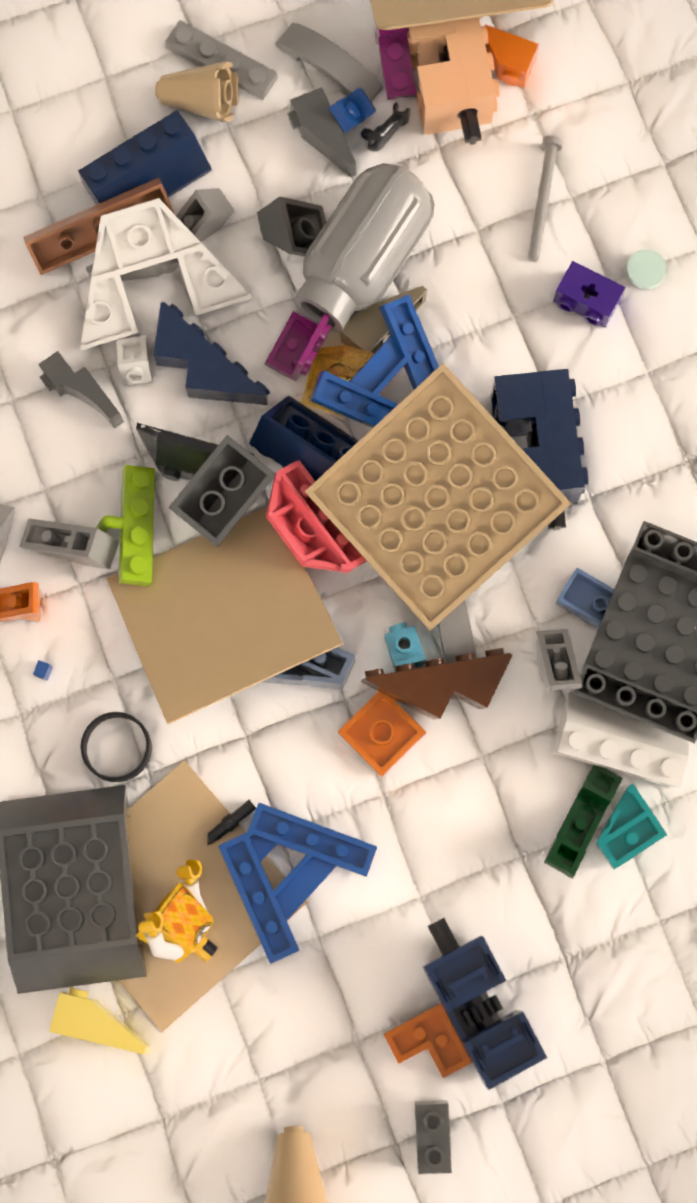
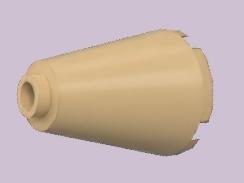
[155,61,239,122]
[264,1126,328,1203]

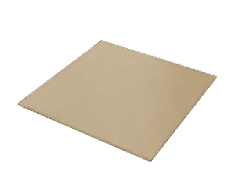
[106,506,343,725]
[118,761,307,1032]

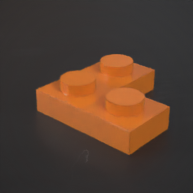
[383,1003,472,1078]

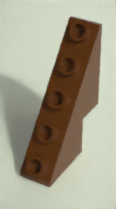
[360,648,513,720]

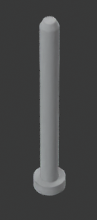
[528,135,563,262]

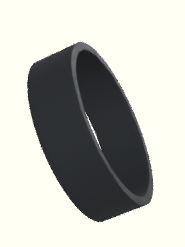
[80,712,152,782]

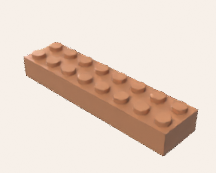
[23,178,175,275]

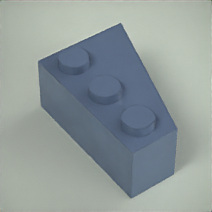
[262,647,356,690]

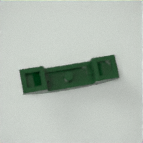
[544,765,623,879]

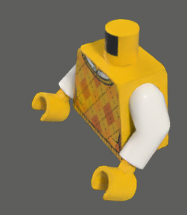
[136,860,218,963]

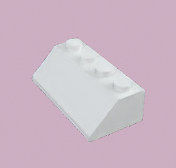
[551,692,689,788]

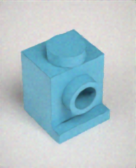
[384,622,426,672]

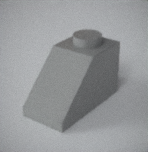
[176,188,235,242]

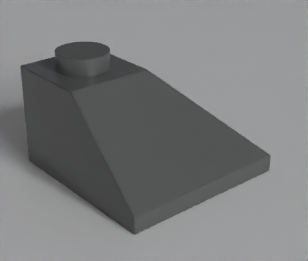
[257,196,326,257]

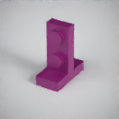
[374,27,416,100]

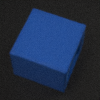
[33,660,53,681]

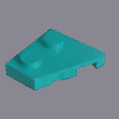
[595,783,668,870]

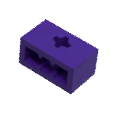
[553,260,626,328]

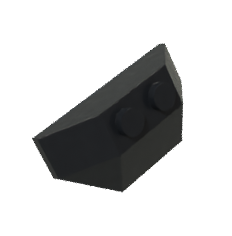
[136,422,254,481]

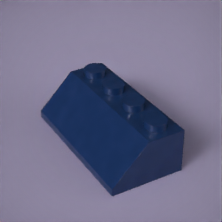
[78,110,212,205]
[249,395,358,481]

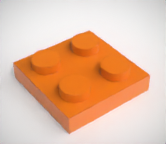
[338,691,426,778]

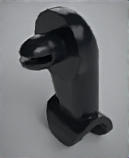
[360,102,411,152]

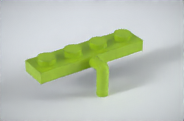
[95,464,155,587]

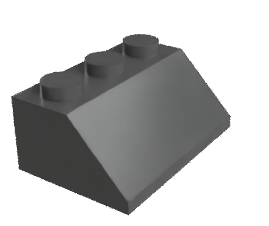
[168,435,276,547]

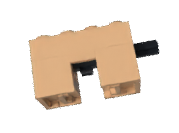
[407,17,500,145]

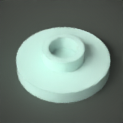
[626,250,667,289]

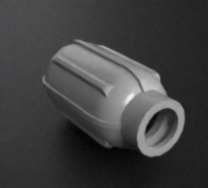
[293,163,435,332]

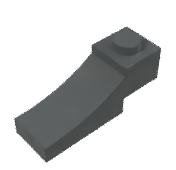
[38,351,124,429]

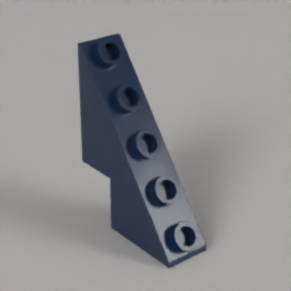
[153,302,270,405]

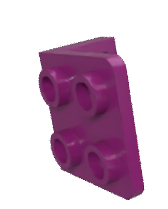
[264,311,332,382]

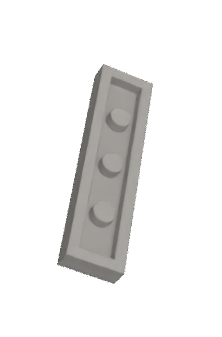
[165,20,278,101]

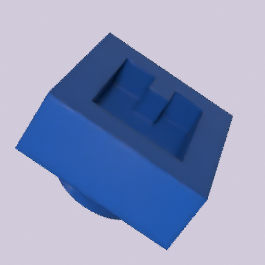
[329,88,376,133]

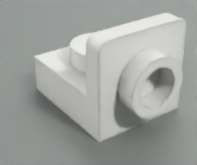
[116,336,152,386]

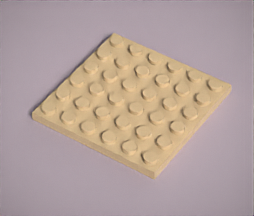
[305,363,572,631]

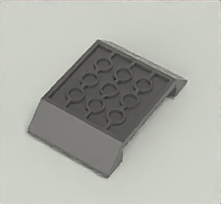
[574,521,697,744]
[0,785,146,994]

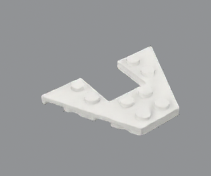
[80,198,252,350]

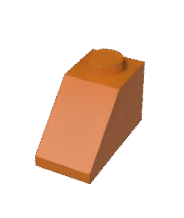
[484,24,539,88]

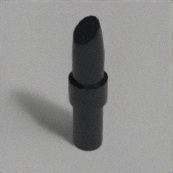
[207,799,256,845]

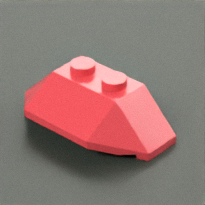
[266,460,367,573]

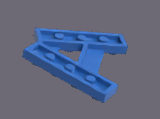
[310,295,439,428]
[218,802,378,964]

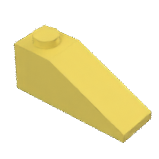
[49,987,150,1055]

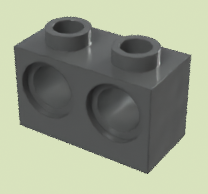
[415,1100,452,1174]

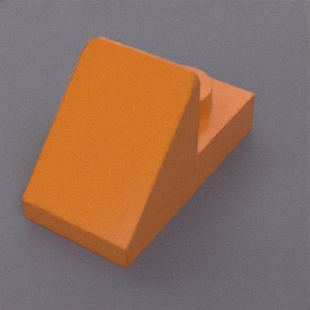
[0,582,41,622]

